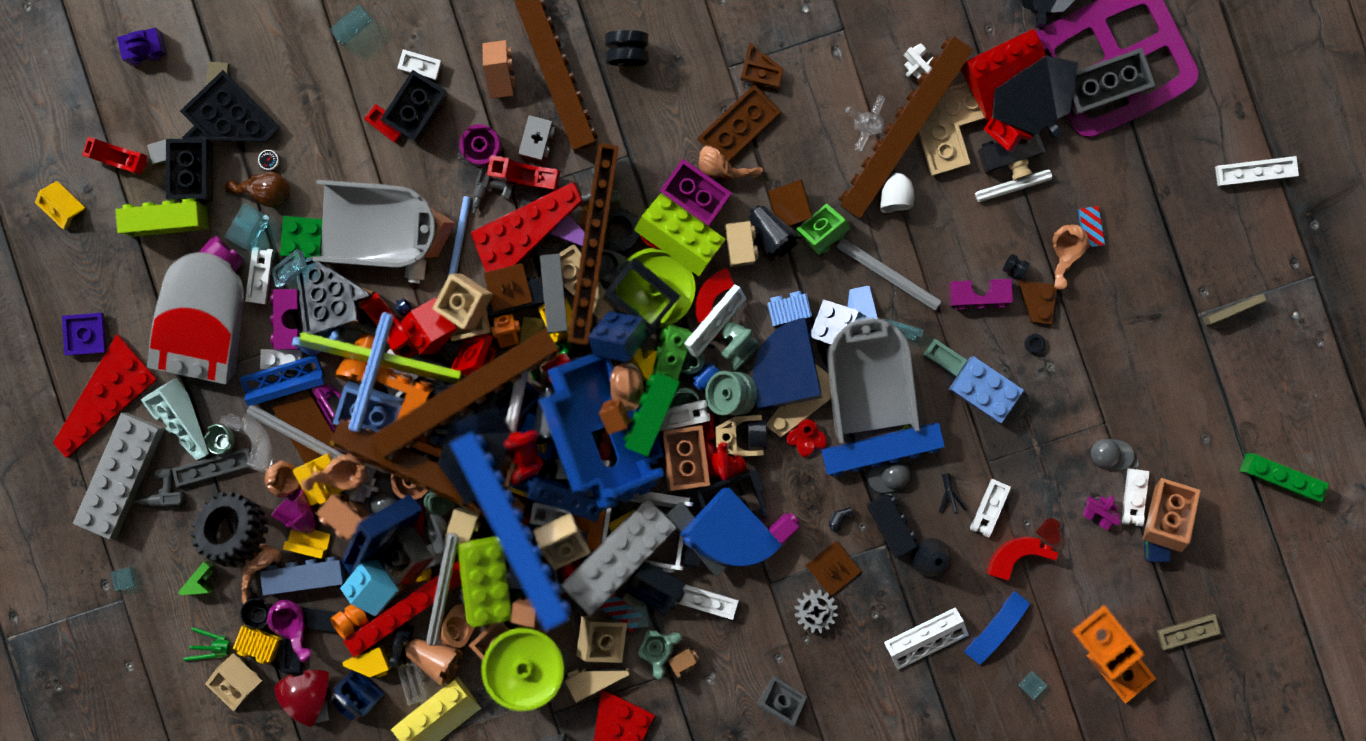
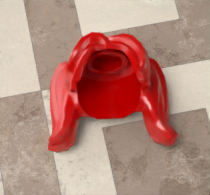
[504,431,543,485]
[704,441,747,481]

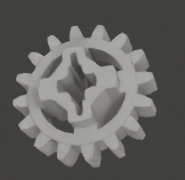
[794,589,838,633]

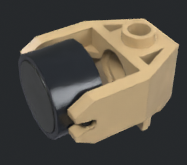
[715,415,767,456]

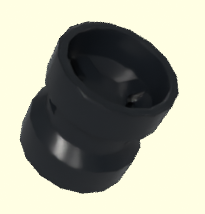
[1002,253,1030,280]

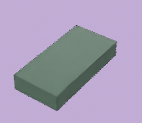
[923,339,968,377]

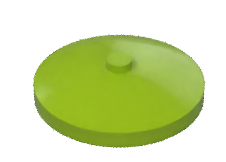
[615,248,695,328]
[482,628,564,711]

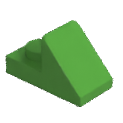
[178,560,215,595]

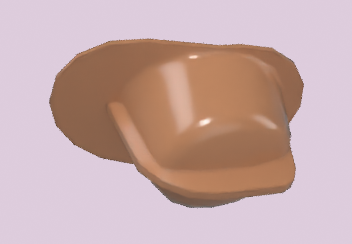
[610,363,643,412]
[439,604,475,648]

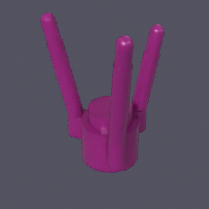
[312,382,342,432]

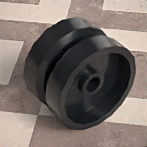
[605,30,649,67]

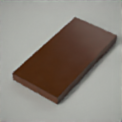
[697,84,782,162]
[272,389,344,464]

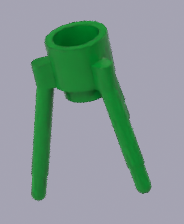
[183,627,230,661]

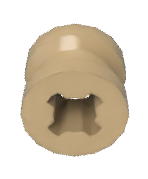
[1008,159,1032,180]

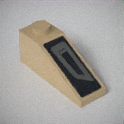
[565,668,630,702]

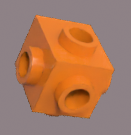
[491,313,521,348]

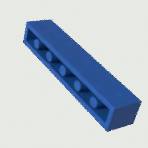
[820,422,945,477]

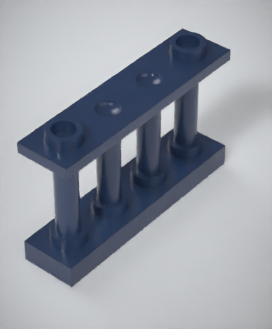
[509,467,603,522]

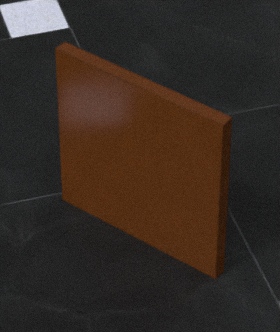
[768,179,813,226]
[484,263,533,312]
[805,541,861,596]

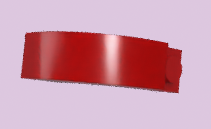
[82,137,148,175]
[487,156,561,190]
[696,268,734,339]
[361,293,418,359]
[986,536,1058,580]

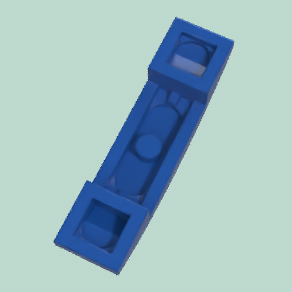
[964,591,1030,665]

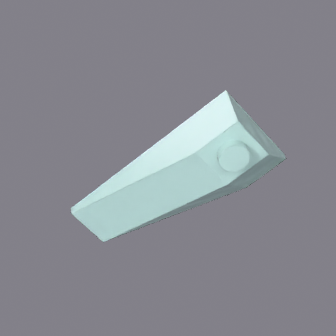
[140,378,209,460]

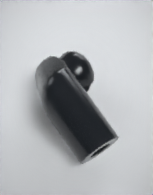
[829,507,853,532]

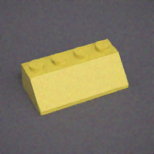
[391,676,482,741]

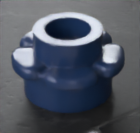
[395,298,413,316]

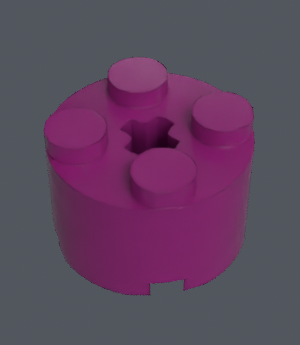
[459,124,502,167]
[198,236,243,272]

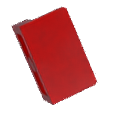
[984,117,1033,152]

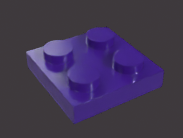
[62,313,107,356]

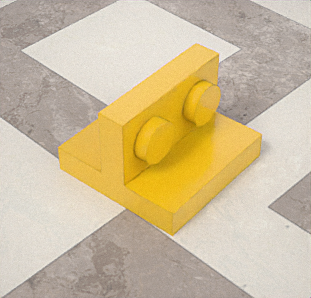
[293,453,344,506]

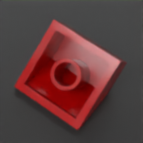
[400,297,458,355]

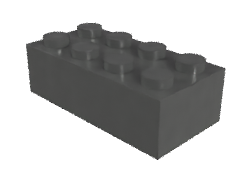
[1071,48,1156,116]

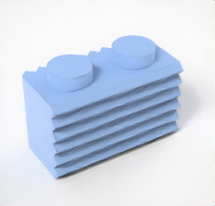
[767,291,812,326]

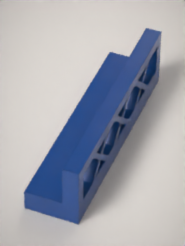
[240,355,325,406]

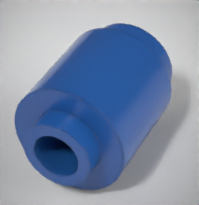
[692,362,720,391]

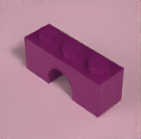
[949,279,1013,310]
[270,289,302,350]

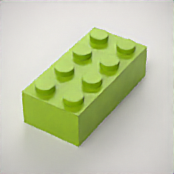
[634,193,726,276]
[115,199,209,237]
[457,536,512,628]

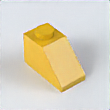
[342,645,391,678]

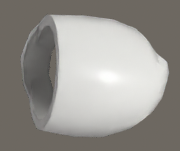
[880,173,915,213]

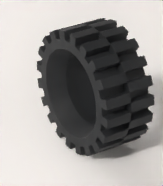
[190,491,269,568]

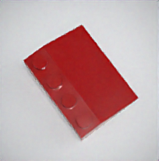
[960,29,1046,120]

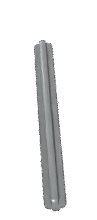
[837,238,941,310]
[246,405,343,459]
[426,533,459,645]

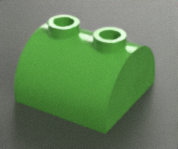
[796,203,851,255]

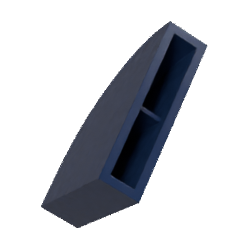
[753,317,822,411]
[341,494,422,575]

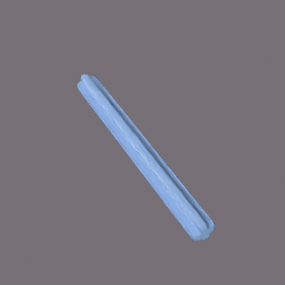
[349,313,394,432]

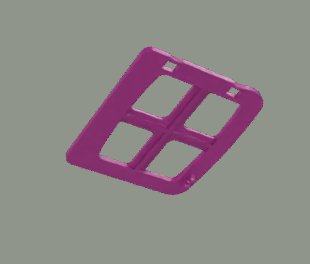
[1036,0,1198,137]

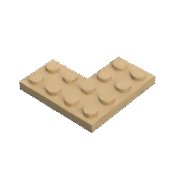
[918,82,985,176]

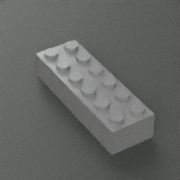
[73,413,165,539]
[560,499,677,615]

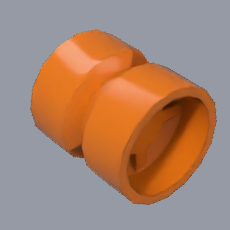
[330,604,369,639]

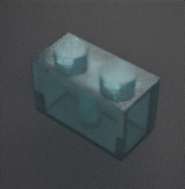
[224,203,270,251]

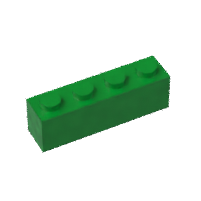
[623,371,679,457]
[1240,453,1329,502]

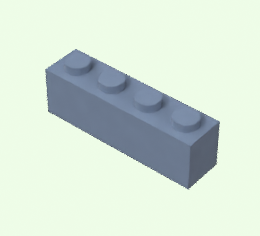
[260,556,346,595]

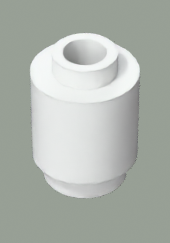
[404,256,426,284]

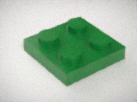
[280,216,322,258]

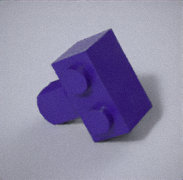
[117,27,167,65]

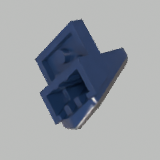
[331,670,384,721]

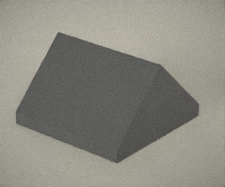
[757,676,807,728]

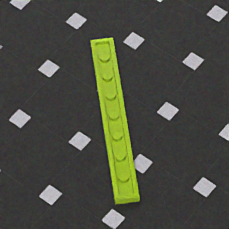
[299,332,461,384]

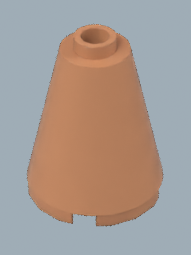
[405,638,463,687]

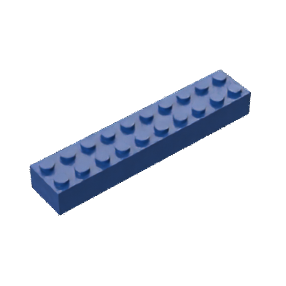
[450,432,572,630]

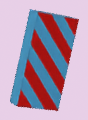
[1077,206,1105,248]
[600,592,644,632]

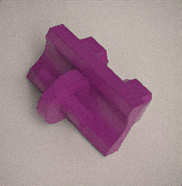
[1083,495,1121,531]

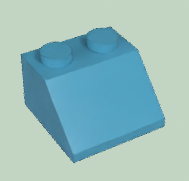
[340,560,399,616]

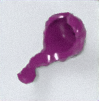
[267,600,311,662]

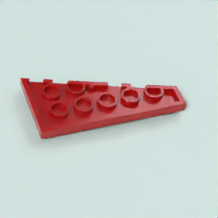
[470,182,583,272]
[53,334,158,458]
[594,688,655,741]

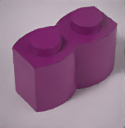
[768,513,800,545]

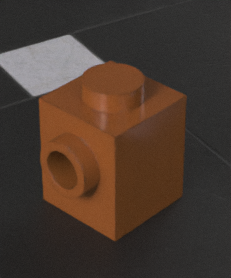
[599,399,631,434]

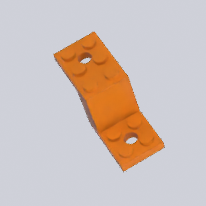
[375,366,443,458]
[1072,605,1156,704]

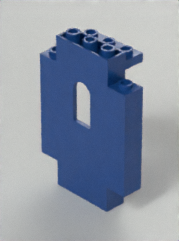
[539,354,665,509]

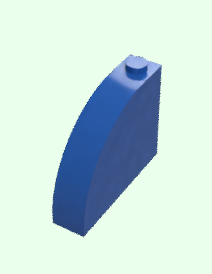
[680,488,782,566]

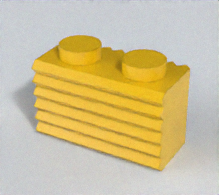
[233,625,282,664]

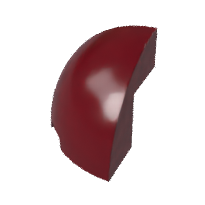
[274,670,329,727]

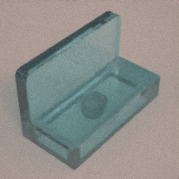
[329,4,373,46]

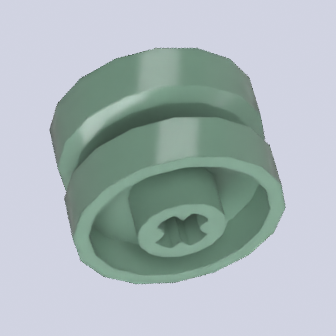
[705,371,757,416]

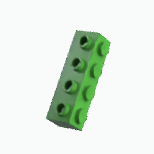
[643,323,693,393]

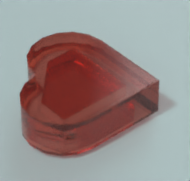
[1035,518,1060,544]

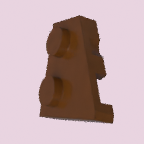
[740,43,784,90]
[1017,280,1056,325]

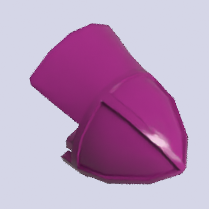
[271,489,316,534]

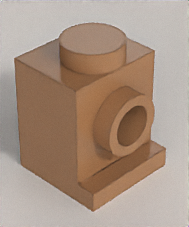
[668,646,700,678]

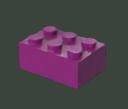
[659,158,732,227]

